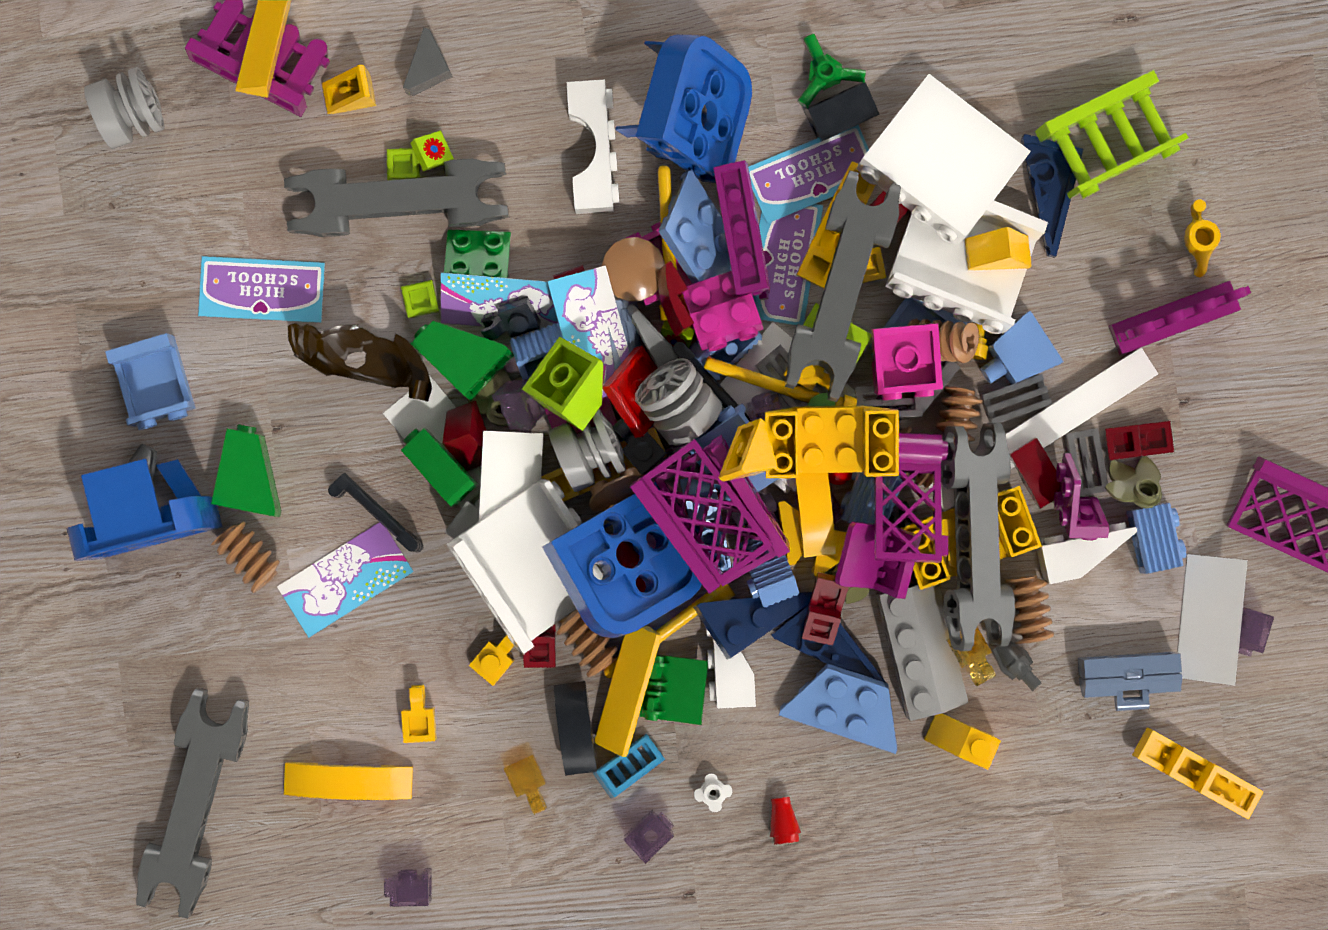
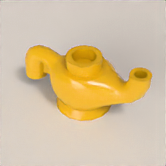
[1184,199,1221,278]

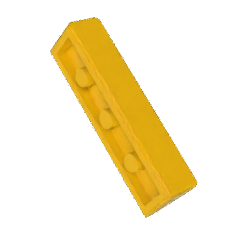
[235,0,292,98]
[594,625,662,757]

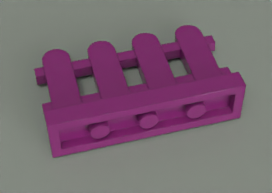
[185,0,330,117]
[713,160,770,300]
[1109,280,1251,355]

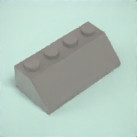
[876,584,969,721]

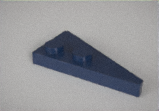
[1021,134,1084,258]
[693,591,812,659]
[770,604,886,683]

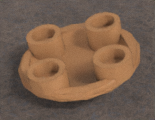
[601,237,665,301]
[589,467,644,512]

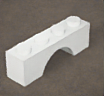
[566,80,619,214]

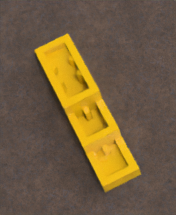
[1132,727,1263,820]

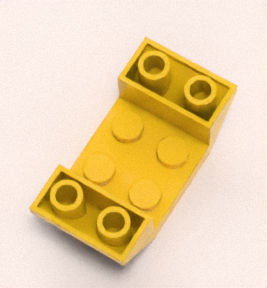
[765,405,899,478]
[901,486,1042,590]

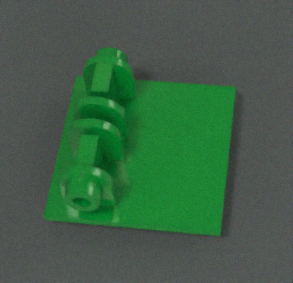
[444,230,511,278]
[640,654,708,725]

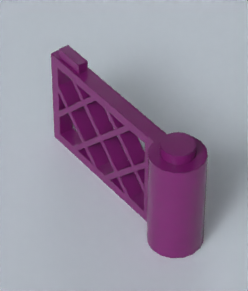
[874,433,948,563]

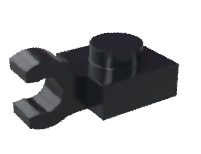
[481,296,541,340]
[612,418,667,475]

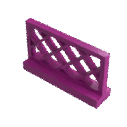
[654,435,790,587]
[630,438,773,594]
[1226,456,1328,573]

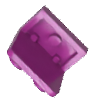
[1053,453,1109,541]
[835,522,922,599]

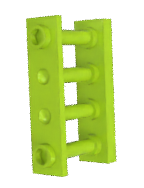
[1035,70,1189,199]

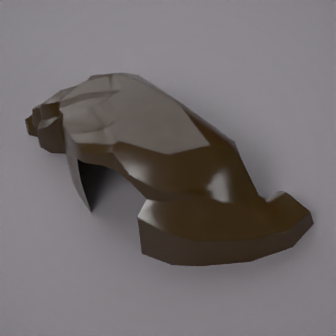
[288,323,432,402]

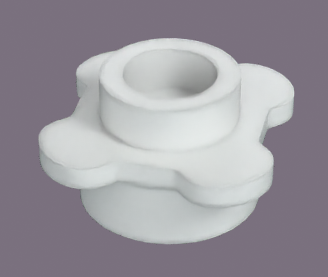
[694,774,732,812]

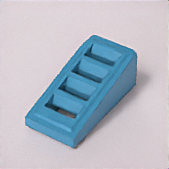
[593,734,665,799]

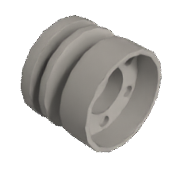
[84,66,165,149]
[635,358,722,446]
[549,409,626,492]

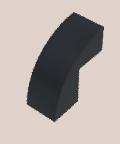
[554,681,597,776]

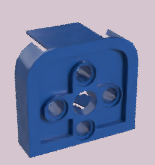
[615,34,752,183]
[66,459,223,561]
[542,482,702,638]

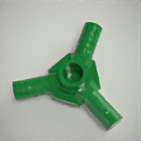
[797,34,866,108]

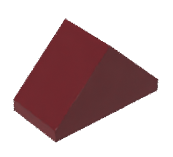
[442,401,486,471]

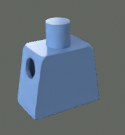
[980,311,1064,385]

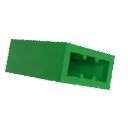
[411,321,514,401]
[211,424,282,517]
[401,428,479,506]

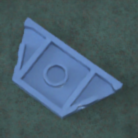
[659,169,732,284]
[779,664,897,754]

